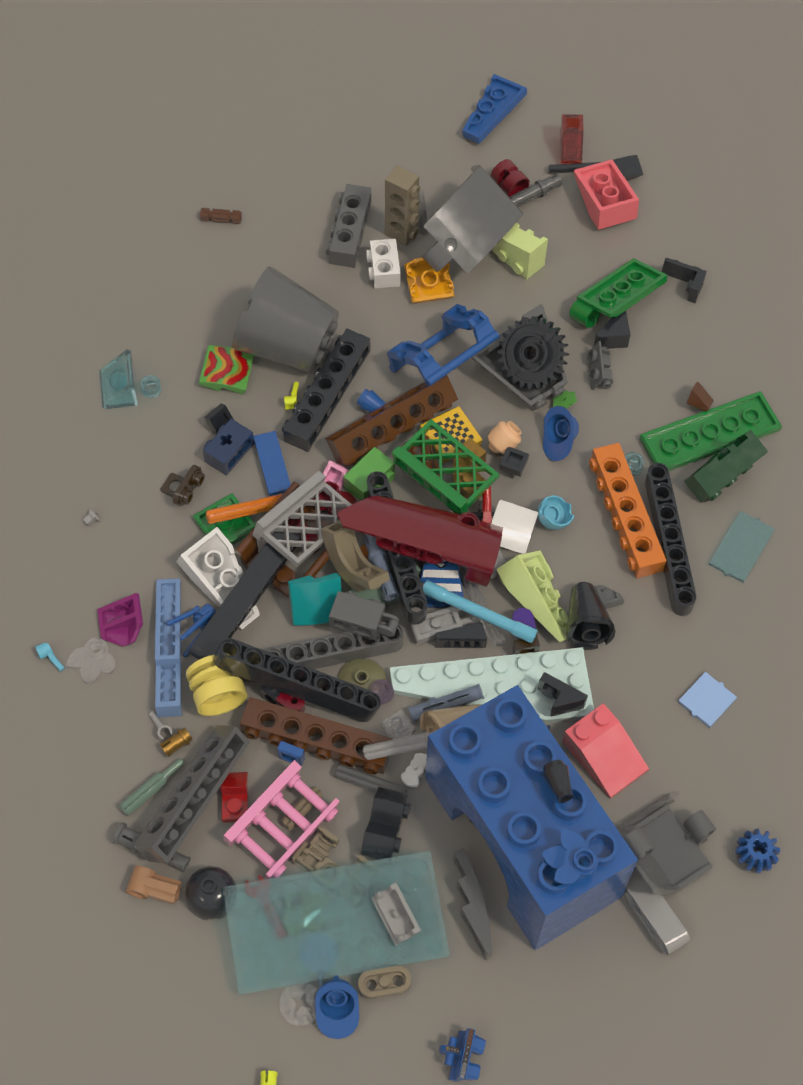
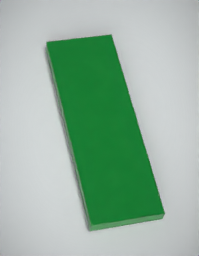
[639,391,782,471]

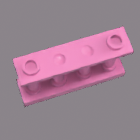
[223,760,340,881]

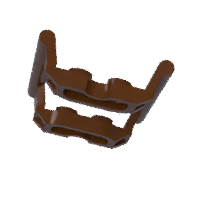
[234,482,333,598]

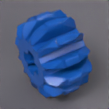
[735,828,781,874]

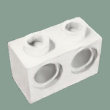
[366,239,400,289]

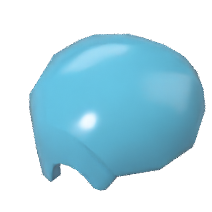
[537,495,574,531]

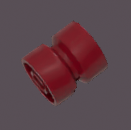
[490,159,530,197]

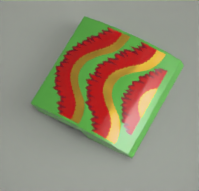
[198,345,254,395]

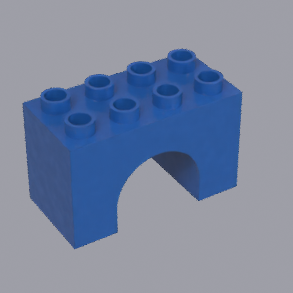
[425,685,638,951]

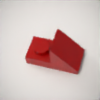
[221,772,248,823]

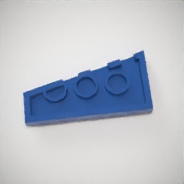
[462,74,527,144]

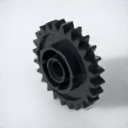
[497,316,569,389]

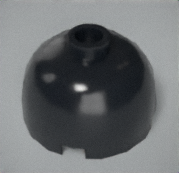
[185,866,237,920]

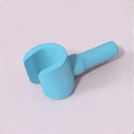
[35,643,65,672]

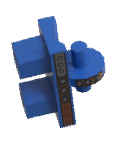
[439,1028,486,1082]

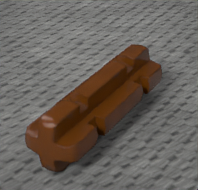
[200,208,242,223]

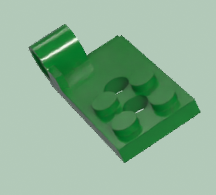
[569,258,667,328]

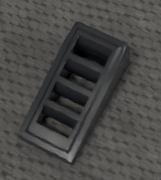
[434,622,487,648]

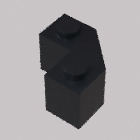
[361,787,411,862]

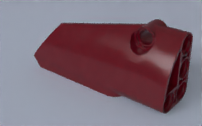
[337,495,504,587]

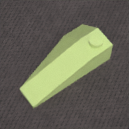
[496,550,568,642]

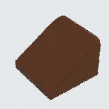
[687,382,714,411]

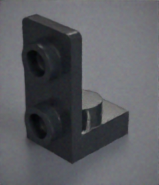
[662,258,707,303]

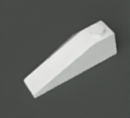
[176,527,260,630]

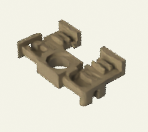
[292,826,378,908]

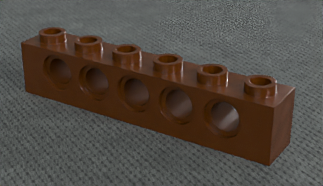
[325,375,458,466]
[240,697,393,775]

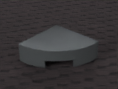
[594,585,624,609]

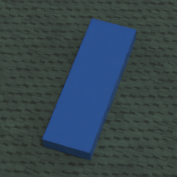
[254,431,291,496]

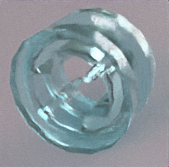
[140,375,162,398]
[625,452,644,475]

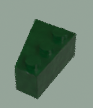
[684,430,768,502]

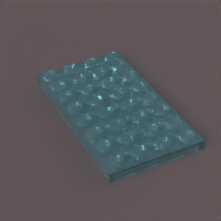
[223,851,450,995]

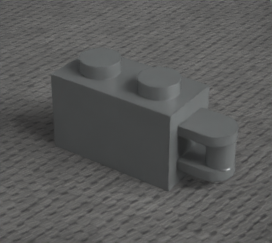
[329,591,400,640]

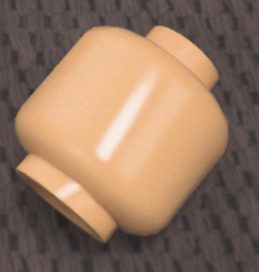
[488,421,522,454]

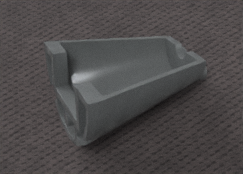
[471,304,568,410]

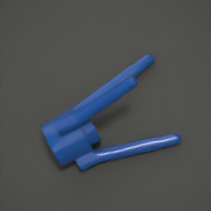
[166,604,216,657]

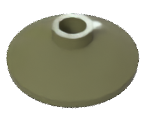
[338,658,386,697]

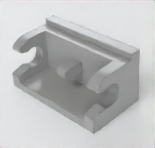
[371,883,421,946]

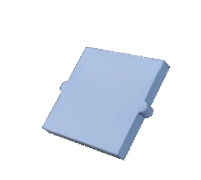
[678,672,737,728]

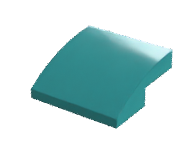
[288,573,342,626]

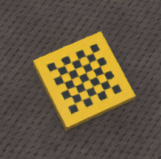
[420,406,483,463]

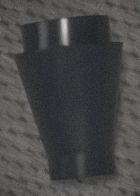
[542,760,573,803]

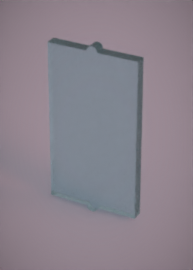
[709,511,775,583]

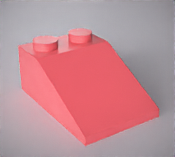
[574,159,639,230]
[562,703,649,799]

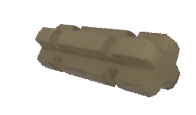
[281,786,322,830]

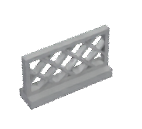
[253,471,352,567]

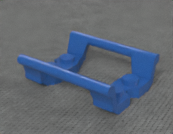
[387,304,500,386]

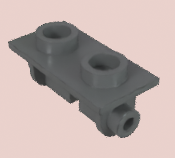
[587,341,613,390]

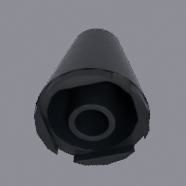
[566,582,616,650]

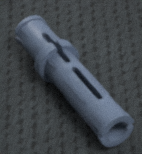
[363,534,399,601]
[409,684,484,722]

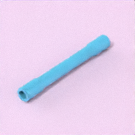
[423,580,538,643]

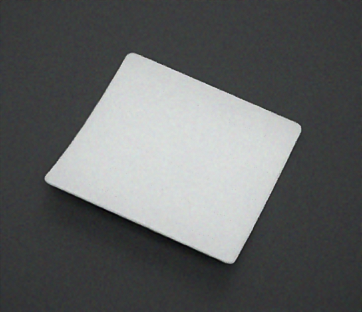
[491,500,538,554]

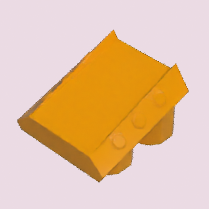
[404,258,455,303]

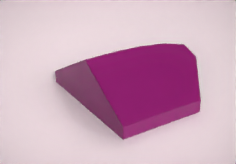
[97,593,143,647]

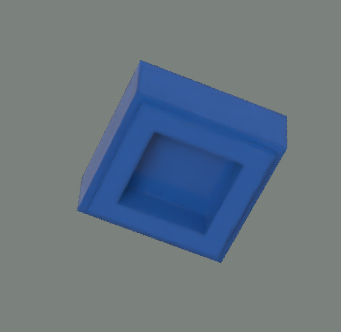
[277,741,305,766]

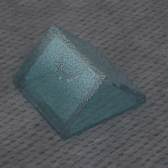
[100,349,138,409]

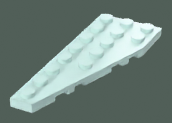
[390,647,594,724]

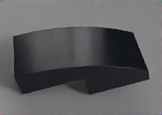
[613,155,644,181]

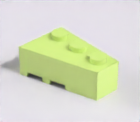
[491,223,548,280]

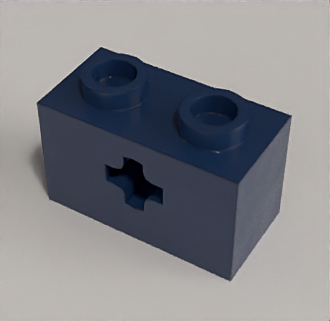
[203,418,255,476]

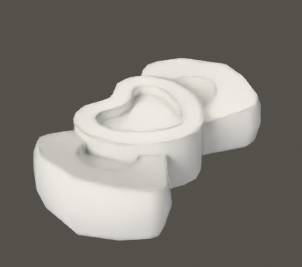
[401,753,427,788]

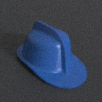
[543,406,579,461]
[315,975,359,1039]

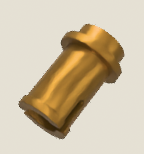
[159,727,193,757]

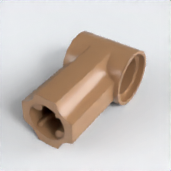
[126,865,182,905]

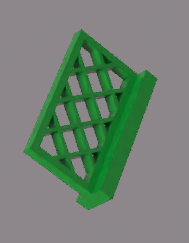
[392,419,500,515]

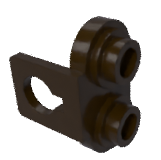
[161,465,205,506]

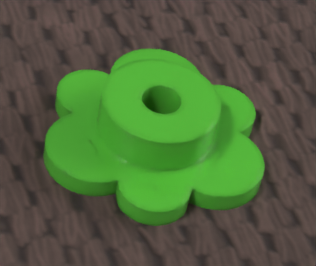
[553,390,577,409]

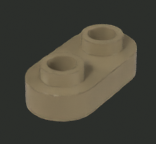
[358,966,411,999]

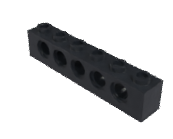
[282,328,371,452]

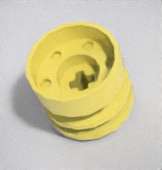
[186,654,247,716]

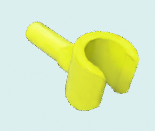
[284,382,299,410]

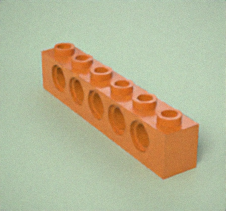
[589,443,666,579]

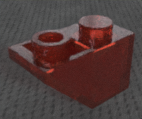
[560,114,584,163]

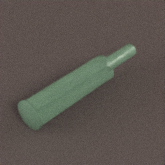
[119,759,184,816]

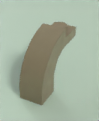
[321,520,390,592]

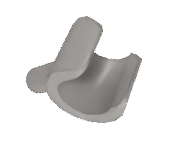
[149,711,173,742]

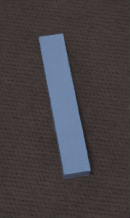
[155,578,182,717]

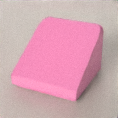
[323,460,350,490]

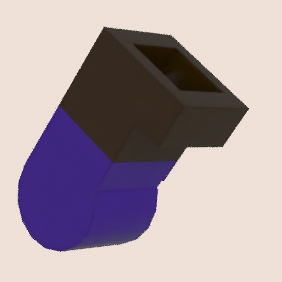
[512,608,540,654]

